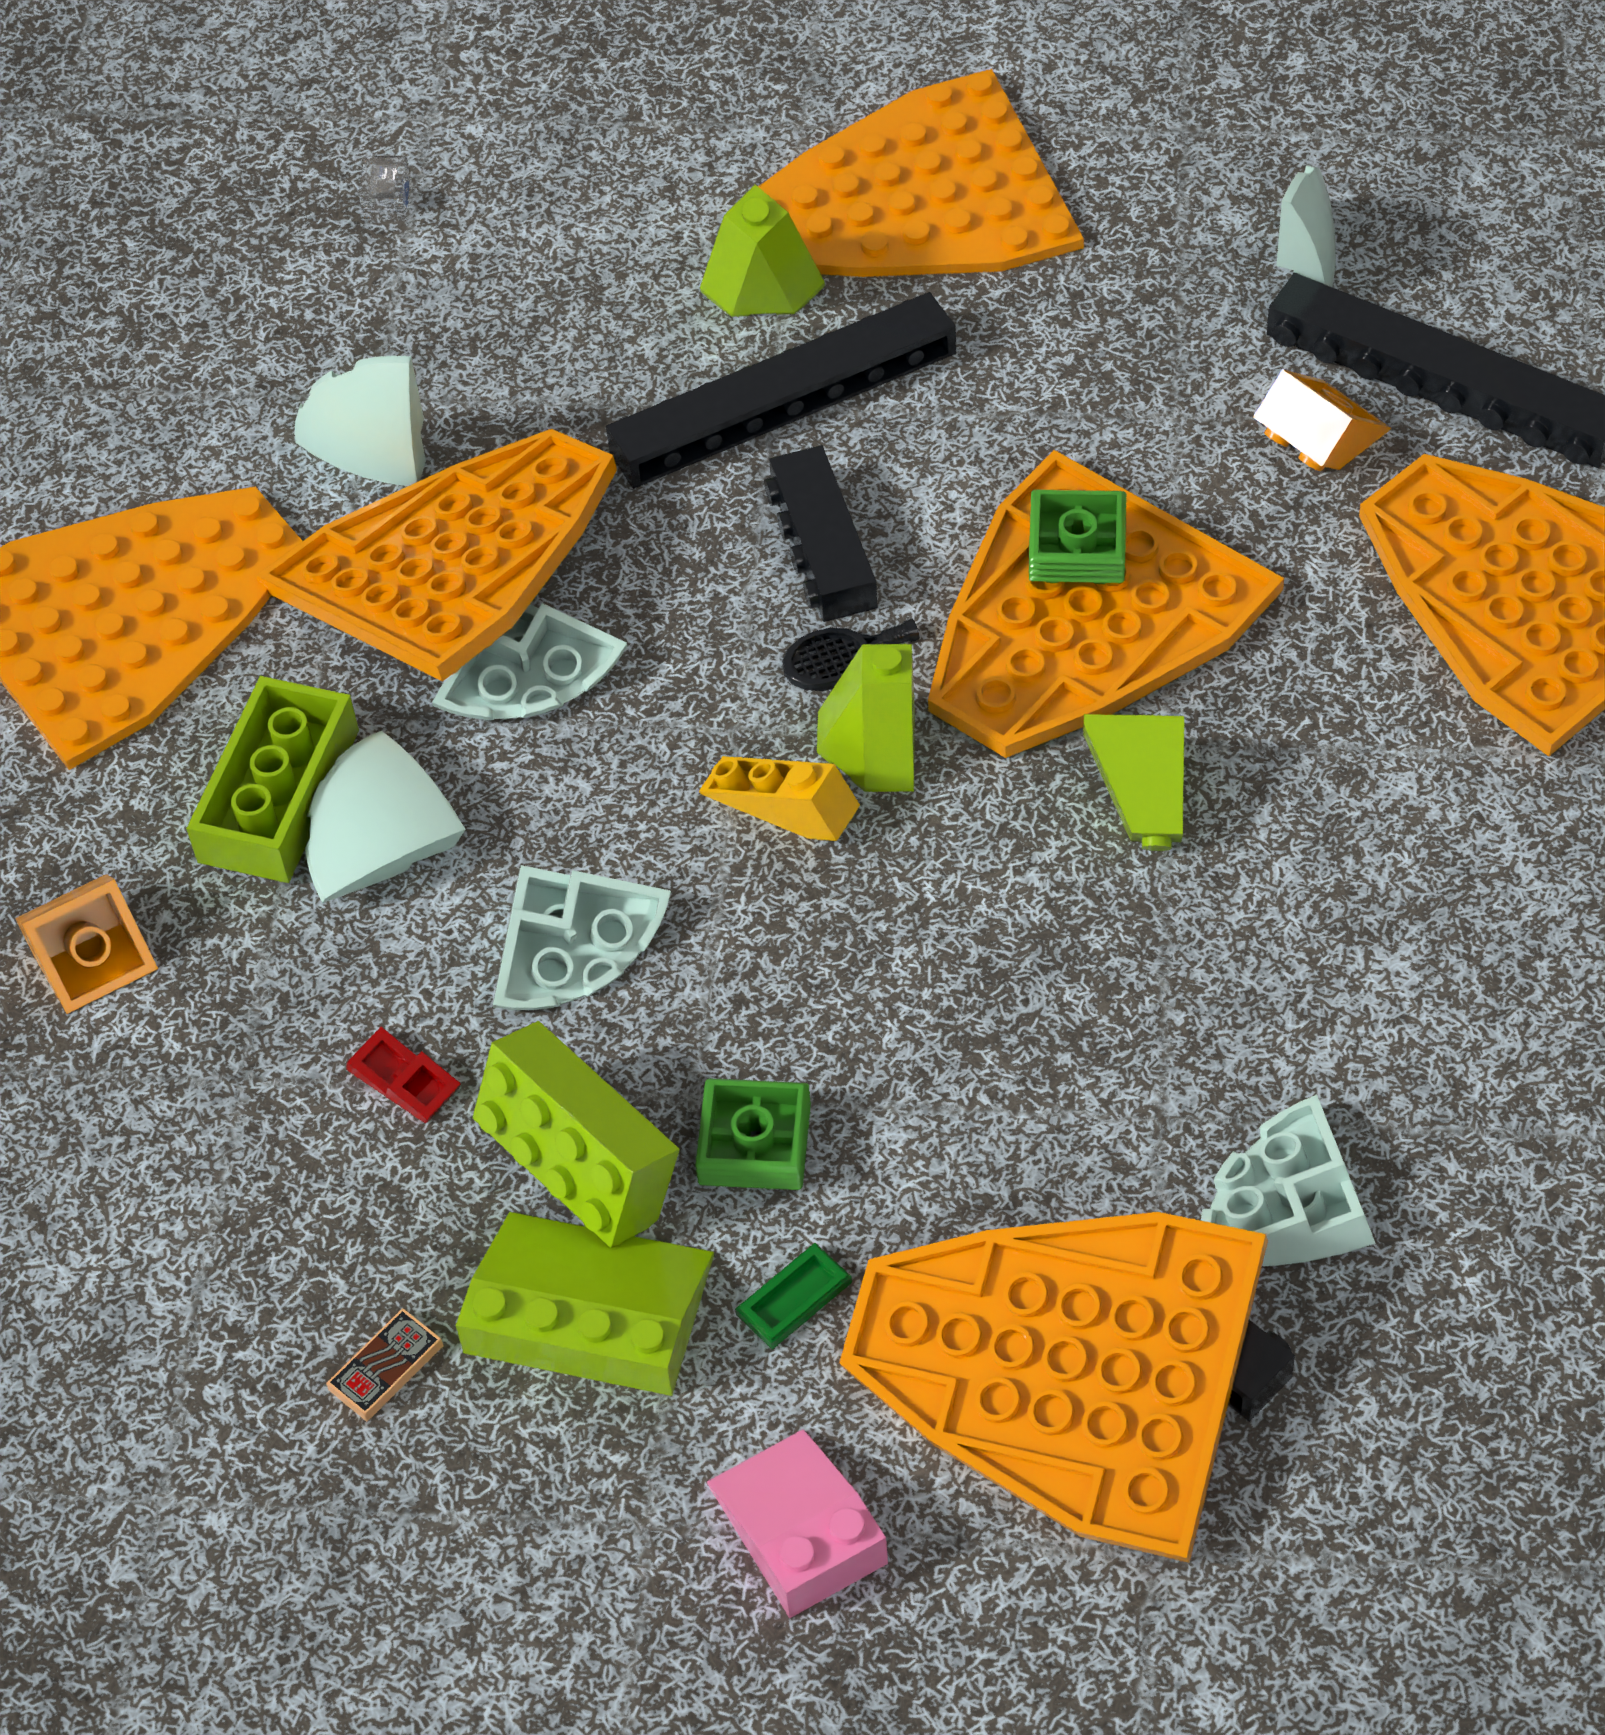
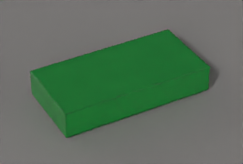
[735,1243,852,1350]

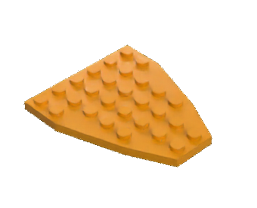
[758,69,1084,277]
[256,429,617,682]
[928,450,1284,758]
[1359,454,1605,756]
[0,487,302,770]
[839,1212,1268,1563]

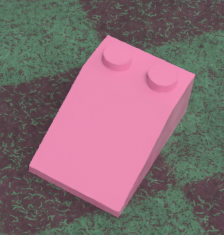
[707,1429,888,1618]

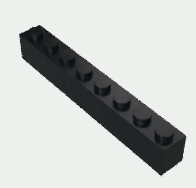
[1267,272,1605,469]
[606,292,956,489]

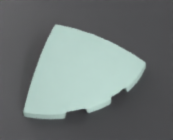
[1276,165,1336,287]
[295,356,426,486]
[432,603,627,720]
[305,731,466,903]
[492,865,671,1010]
[1201,1095,1375,1266]

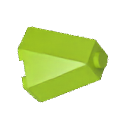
[700,185,825,317]
[817,644,915,792]
[1083,714,1184,851]

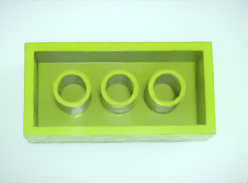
[186,676,359,883]
[473,1021,680,1248]

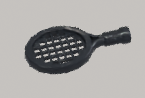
[782,618,920,691]

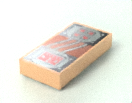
[326,1308,443,1422]

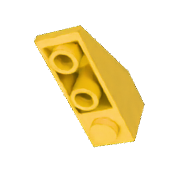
[699,756,860,841]

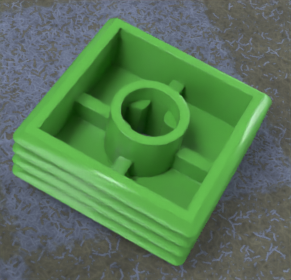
[1029,490,1127,584]
[695,1078,811,1190]

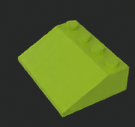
[456,1212,714,1396]

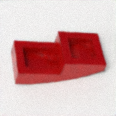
[346,1026,461,1123]

